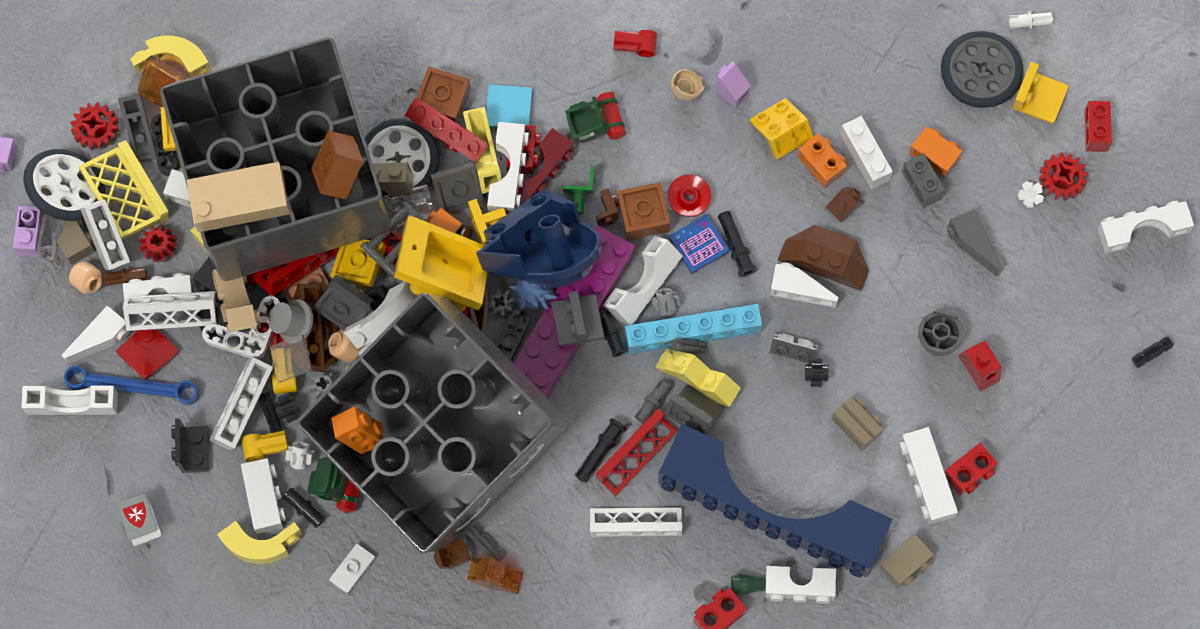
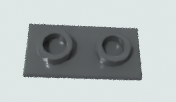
[770,332,818,364]

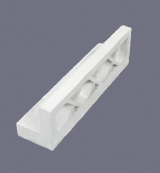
[123,291,217,331]
[590,508,682,537]

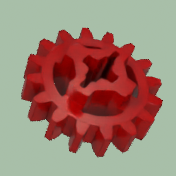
[70,102,119,150]
[1039,152,1088,201]

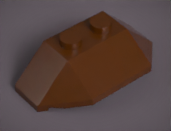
[778,225,869,291]
[291,283,338,372]

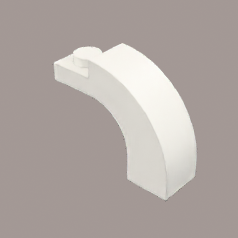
[344,281,419,349]

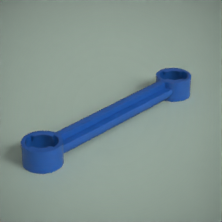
[64,366,199,406]

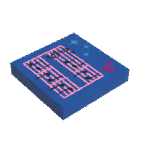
[669,214,730,274]

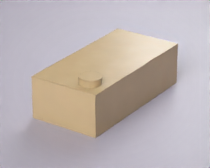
[186,162,290,232]

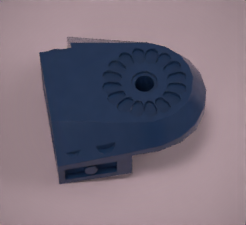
[476,189,603,287]

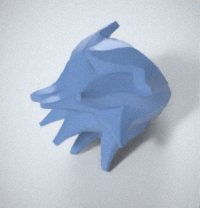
[509,280,557,310]

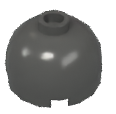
[918,310,964,356]

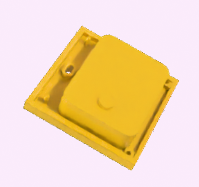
[394,215,488,311]

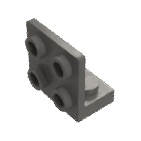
[664,384,724,434]

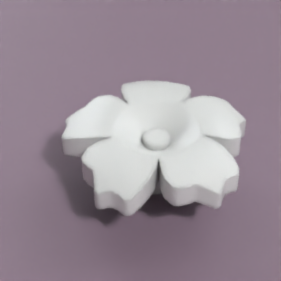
[1018,181,1045,208]

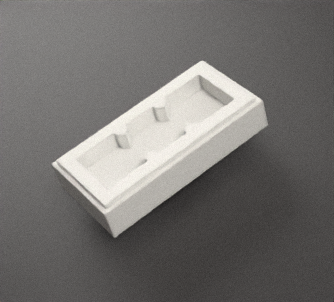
[329,544,375,594]

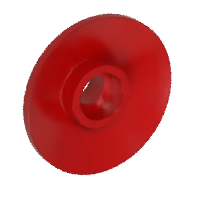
[667,174,711,217]

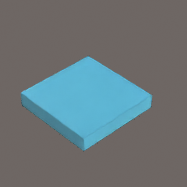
[486,84,533,129]

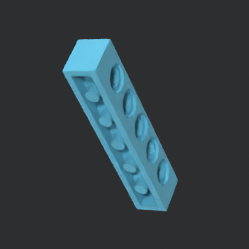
[625,304,762,355]

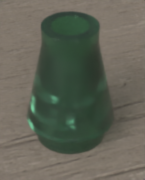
[730,573,765,596]

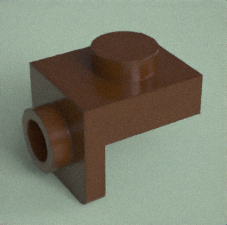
[826,187,864,222]
[596,188,619,226]
[434,538,473,569]

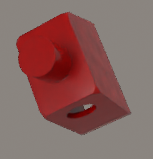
[959,340,1001,392]

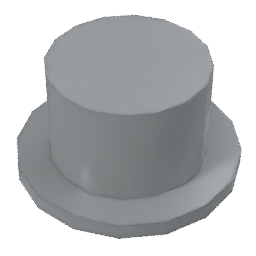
[269,299,313,344]

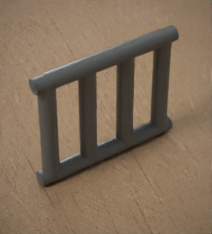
[360,201,429,284]

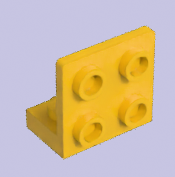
[1012,62,1068,124]
[750,98,813,160]

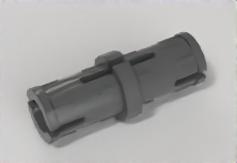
[634,380,672,424]

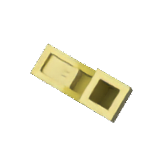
[130,36,211,78]
[217,521,302,564]

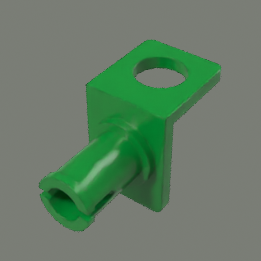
[563,165,594,214]

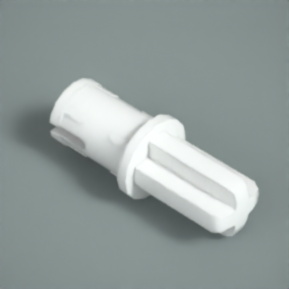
[1008,12,1053,29]

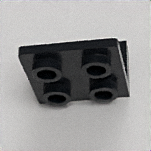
[171,418,209,473]

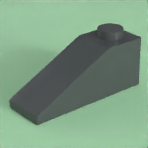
[118,91,156,161]
[947,209,1003,276]

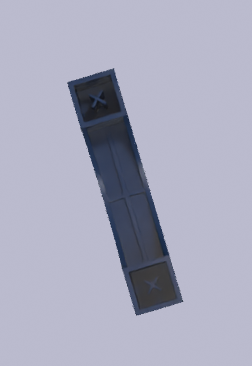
[658,424,892,578]

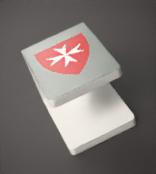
[117,493,162,546]

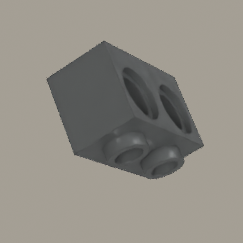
[902,153,945,208]

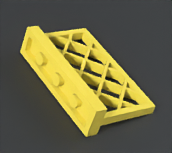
[79,140,169,240]

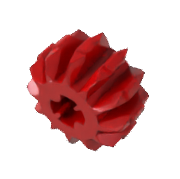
[139,225,178,263]

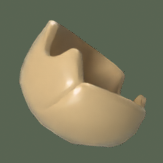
[670,69,705,102]

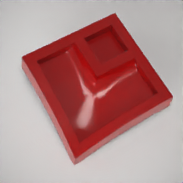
[115,321,180,380]

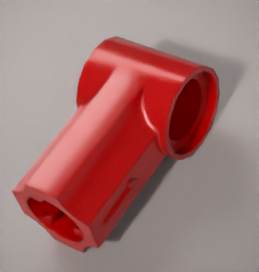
[613,30,658,57]

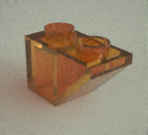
[467,558,523,594]

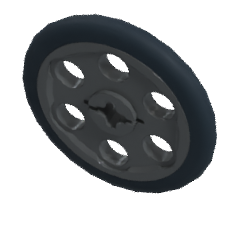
[941,31,1023,108]

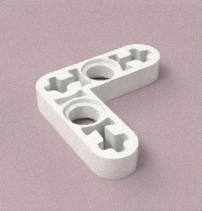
[202,296,280,359]

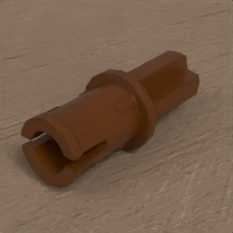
[102,267,148,286]

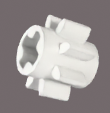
[285,441,314,469]

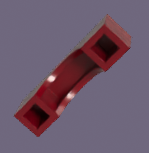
[518,128,575,205]

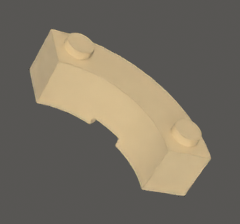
[212,269,260,332]

